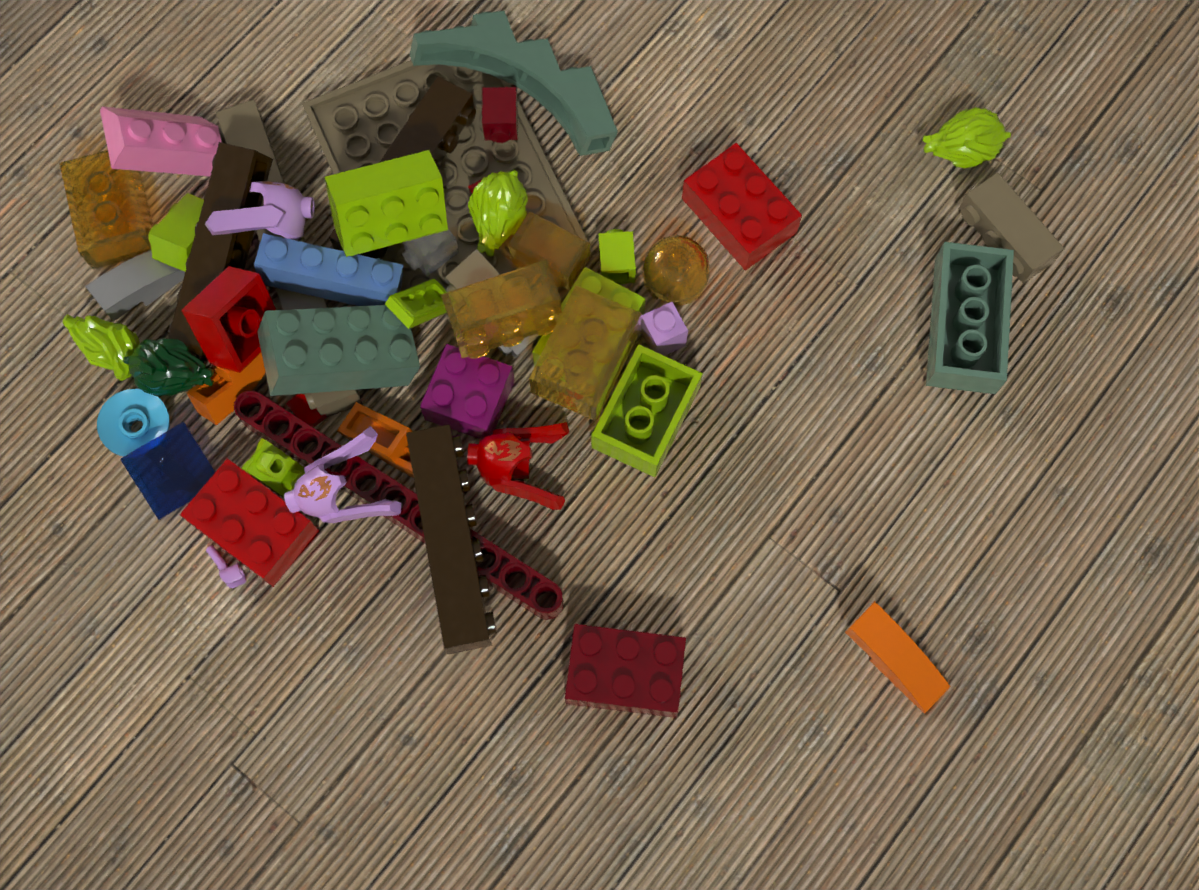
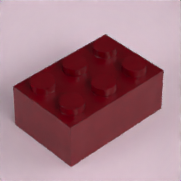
[565,624,686,718]

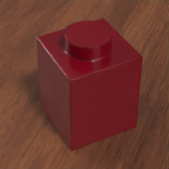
[482,87,518,143]

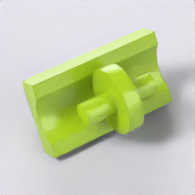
[241,438,305,498]

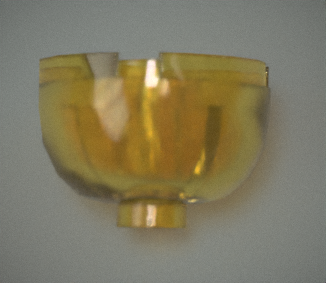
[642,235,711,306]

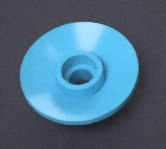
[97,389,170,458]

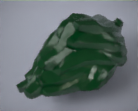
[123,338,214,396]

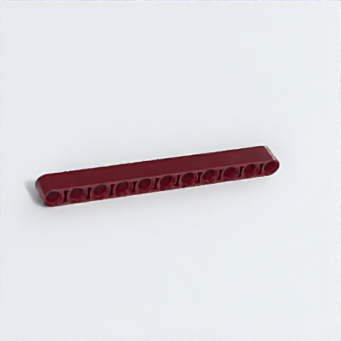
[234,391,564,620]

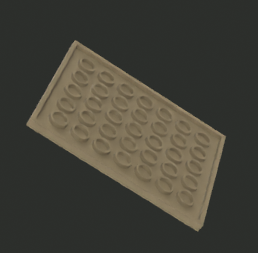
[302,60,591,328]

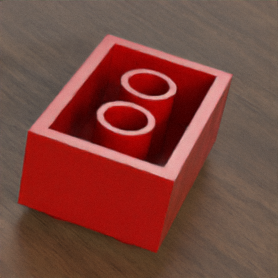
[682,142,802,271]
[180,458,319,587]

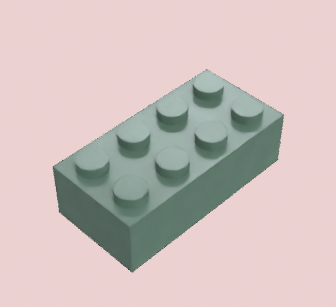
[926,242,1014,394]
[257,305,420,396]

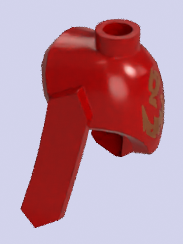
[467,422,570,510]

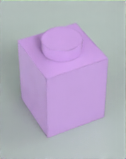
[640,302,688,356]

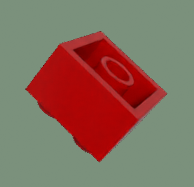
[181,266,276,373]

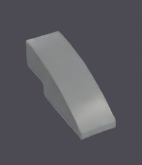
[85,250,185,321]

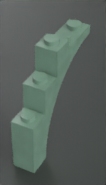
[409,11,618,156]

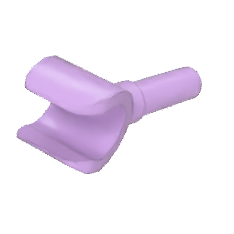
[206,545,247,588]

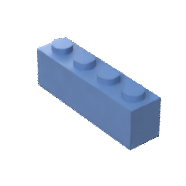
[254,233,403,306]

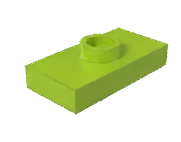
[385,278,456,329]

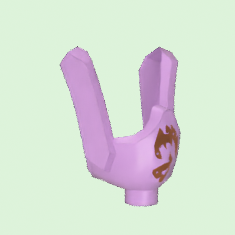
[205,181,315,241]
[284,426,402,523]

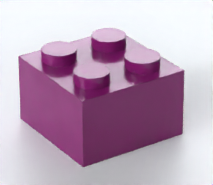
[420,344,515,440]

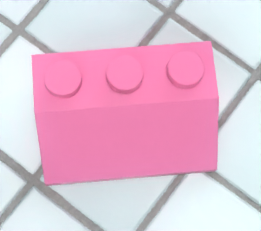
[100,106,222,176]

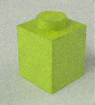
[598,229,636,284]

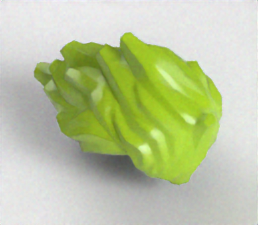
[922,108,1011,169]
[468,170,528,257]
[63,314,140,381]

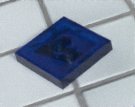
[120,422,216,520]

